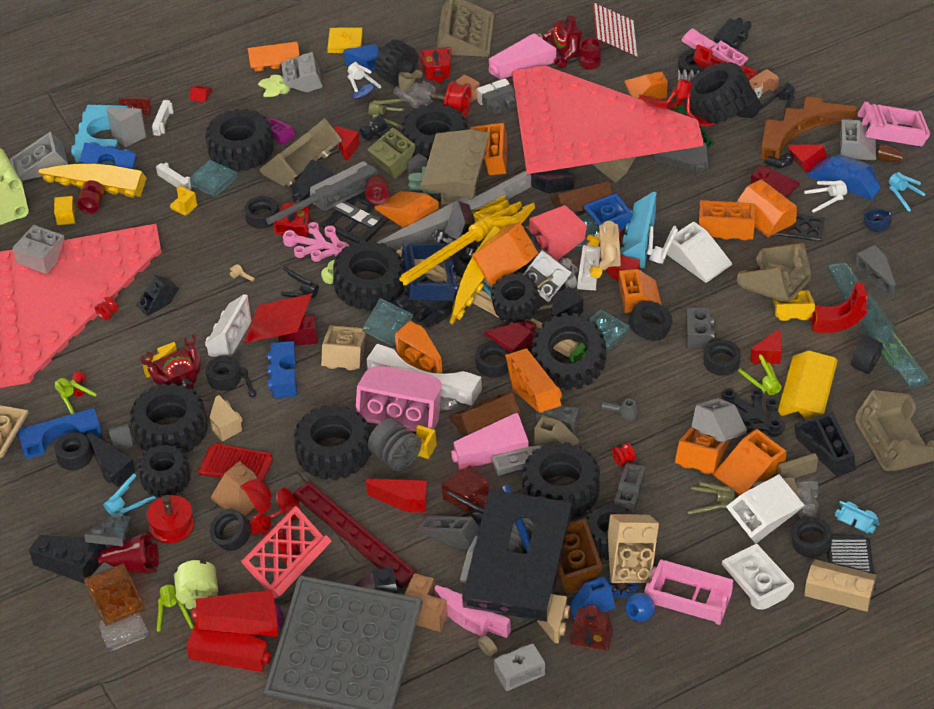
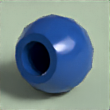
[625,593,655,622]

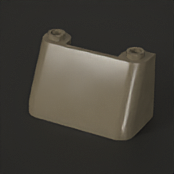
[737,243,811,302]
[855,390,934,472]

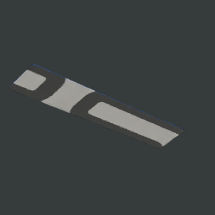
[332,201,380,227]

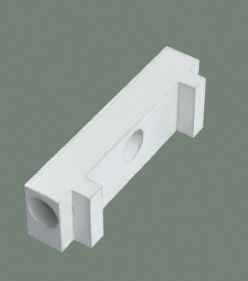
[152,100,174,136]
[156,163,191,190]

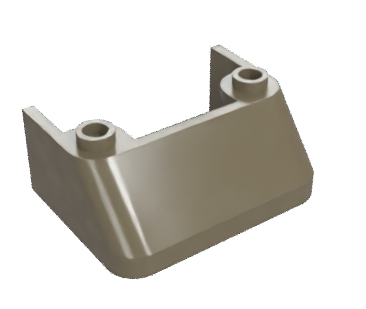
[259,118,342,187]

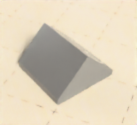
[107,107,146,148]

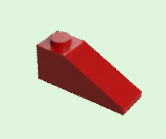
[366,479,428,513]

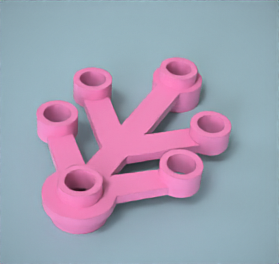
[283,222,349,262]

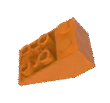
[713,429,786,496]

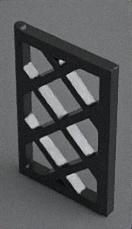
[774,214,825,241]

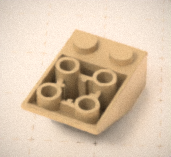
[608,514,659,583]

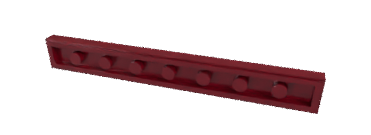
[293,481,417,588]

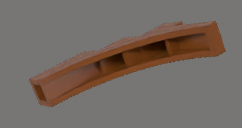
[761,96,857,160]

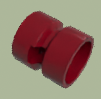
[579,38,601,70]
[366,175,389,205]
[76,180,105,214]

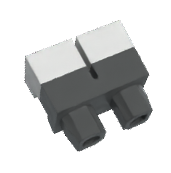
[477,78,516,114]

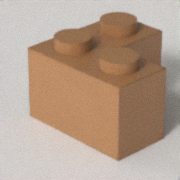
[404,573,448,632]

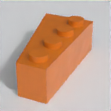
[505,348,562,413]

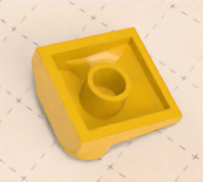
[773,290,815,321]

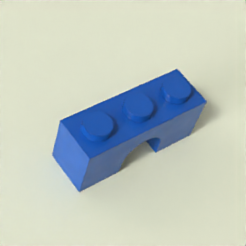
[79,142,137,170]
[268,341,297,398]

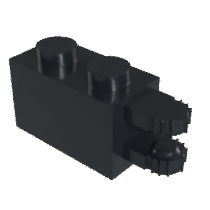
[714,18,752,50]
[415,281,456,328]

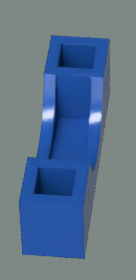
[18,408,102,459]

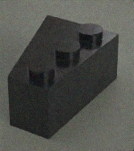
[29,535,106,584]

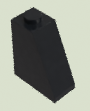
[292,159,334,206]

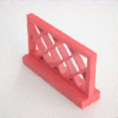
[241,506,332,599]

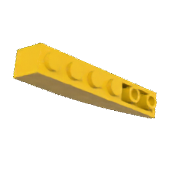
[38,164,146,198]
[450,226,501,325]

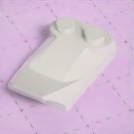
[722,544,794,609]

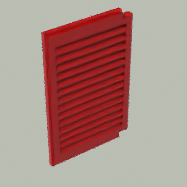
[198,443,273,482]

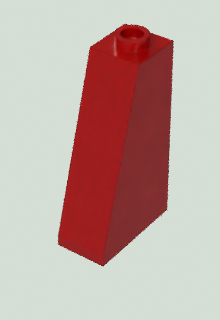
[192,590,278,637]
[186,621,271,673]

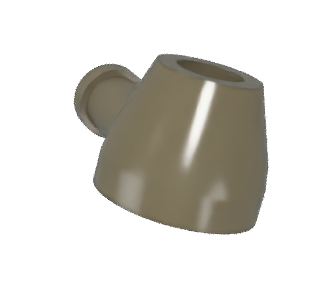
[398,70,422,90]

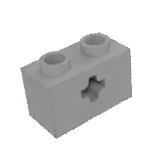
[494,644,545,691]

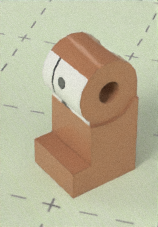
[749,69,779,98]

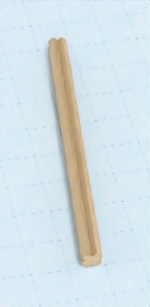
[397,247,578,358]

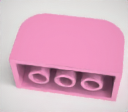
[356,366,442,432]

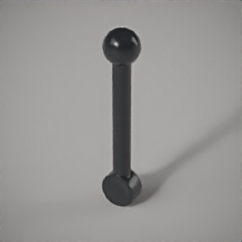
[241,368,256,397]

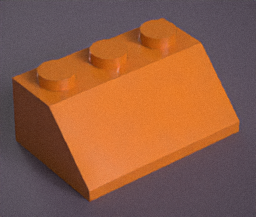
[248,42,299,72]
[737,179,797,237]
[699,200,755,240]

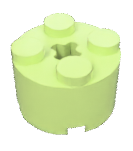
[174,560,218,609]

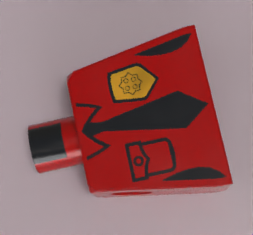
[419,48,452,83]
[273,199,311,238]

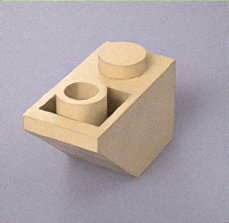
[210,395,242,442]
[538,594,570,644]

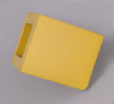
[170,186,197,216]
[416,425,437,459]

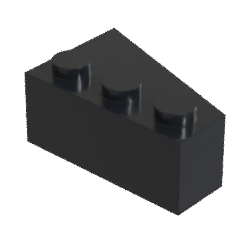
[794,412,856,476]

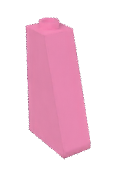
[489,33,556,80]
[451,413,528,470]

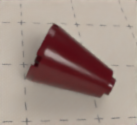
[98,532,159,574]

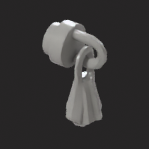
[560,258,579,289]

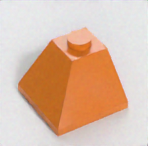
[624,72,668,100]

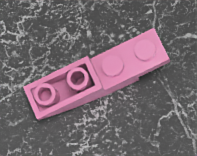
[682,28,748,66]
[434,585,511,638]

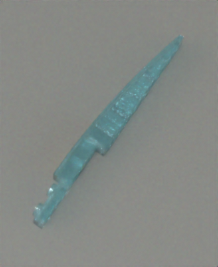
[828,262,929,389]

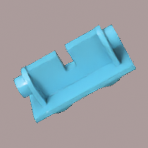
[835,501,880,534]

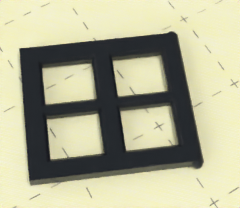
[321,194,390,243]

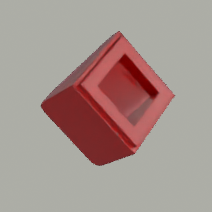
[190,85,212,103]

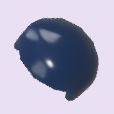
[864,208,892,232]

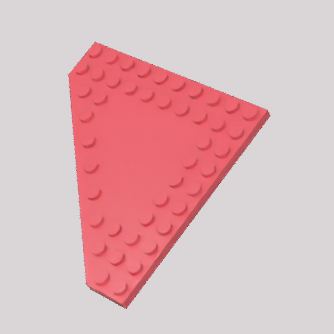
[512,66,704,174]
[0,224,162,388]

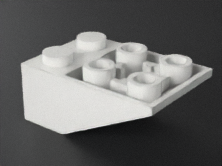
[667,221,732,283]
[726,475,805,544]

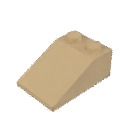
[321,325,367,370]

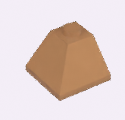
[211,461,257,521]

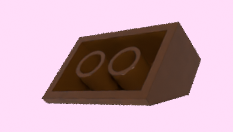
[550,181,612,215]
[449,392,521,437]
[559,518,603,594]

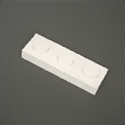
[577,245,601,290]

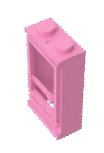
[858,101,930,147]
[644,559,734,625]

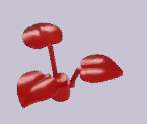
[639,79,715,126]
[240,479,301,566]

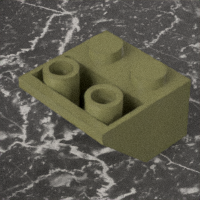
[367,127,416,179]

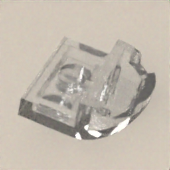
[394,81,436,108]
[99,608,149,652]

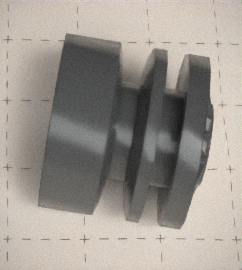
[368,418,422,471]

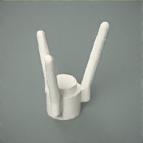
[347,62,381,92]
[804,180,847,213]
[646,226,678,264]

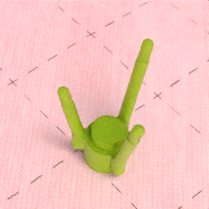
[738,355,782,395]
[55,378,97,414]
[157,585,194,632]

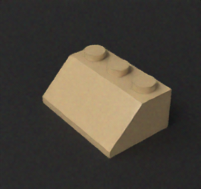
[0,405,29,459]
[805,560,877,612]

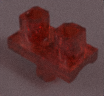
[119,97,151,115]

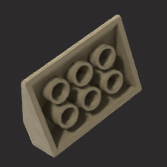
[436,0,494,57]
[421,129,489,199]

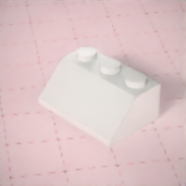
[205,294,251,357]

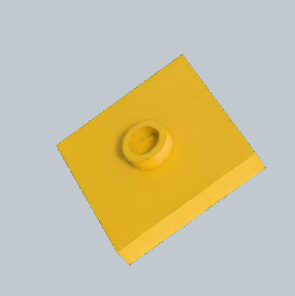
[328,28,363,53]

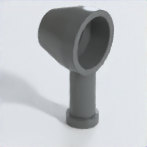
[601,398,639,421]

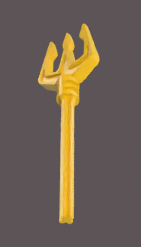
[399,200,535,285]

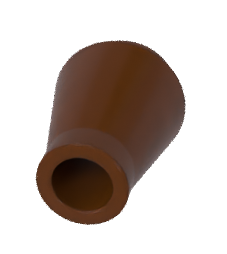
[876,144,904,163]

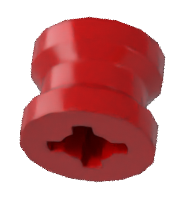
[95,297,119,320]
[612,442,635,466]

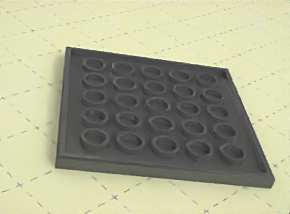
[263,575,423,709]

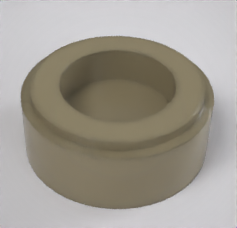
[477,635,498,657]

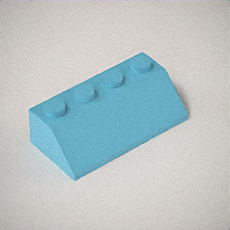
[620,192,657,269]

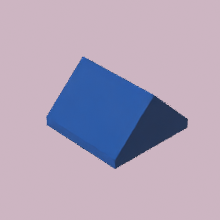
[584,193,633,231]

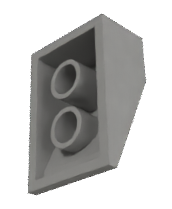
[9,131,68,181]

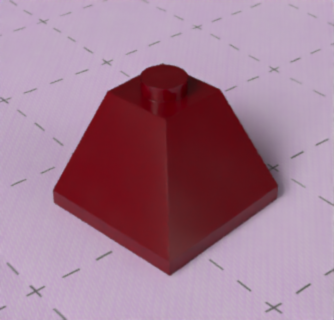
[751,165,800,198]
[279,314,318,346]
[484,320,538,353]

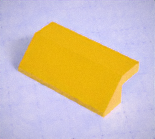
[778,351,838,420]

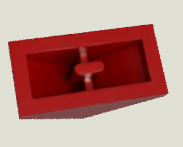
[334,126,360,161]
[788,145,827,172]
[750,330,782,364]

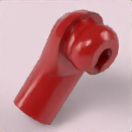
[71,371,86,398]

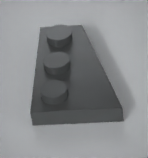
[85,513,131,546]

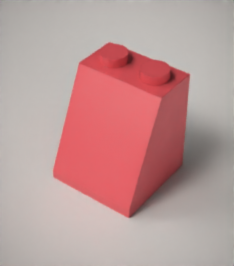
[528,205,587,260]

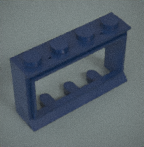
[401,240,458,301]

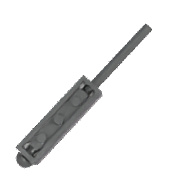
[266,161,378,225]

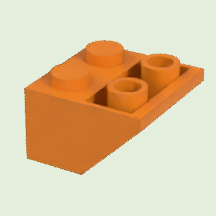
[619,269,662,313]

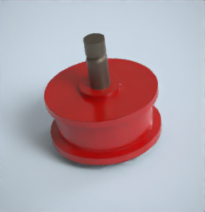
[431,81,472,118]
[147,495,194,543]

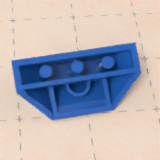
[807,154,880,200]

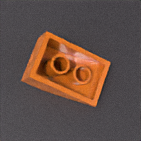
[375,191,439,228]
[472,222,539,287]
[395,321,442,374]
[675,427,731,474]

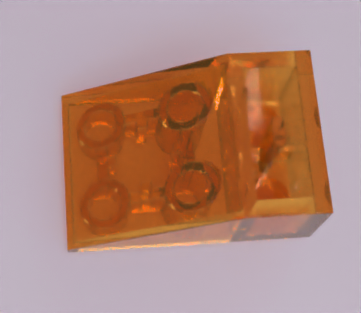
[84,563,146,626]

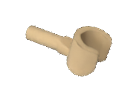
[230,264,255,282]

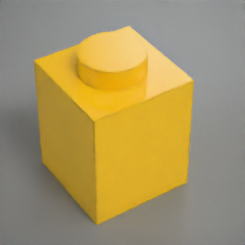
[54,196,75,225]

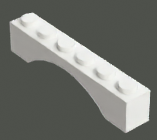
[367,344,482,406]

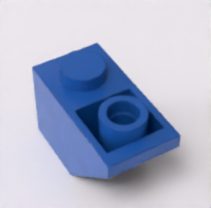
[344,44,379,72]
[569,577,615,622]

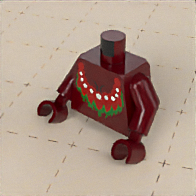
[537,15,582,68]
[140,334,201,390]

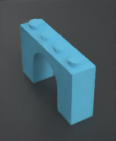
[71,105,128,164]

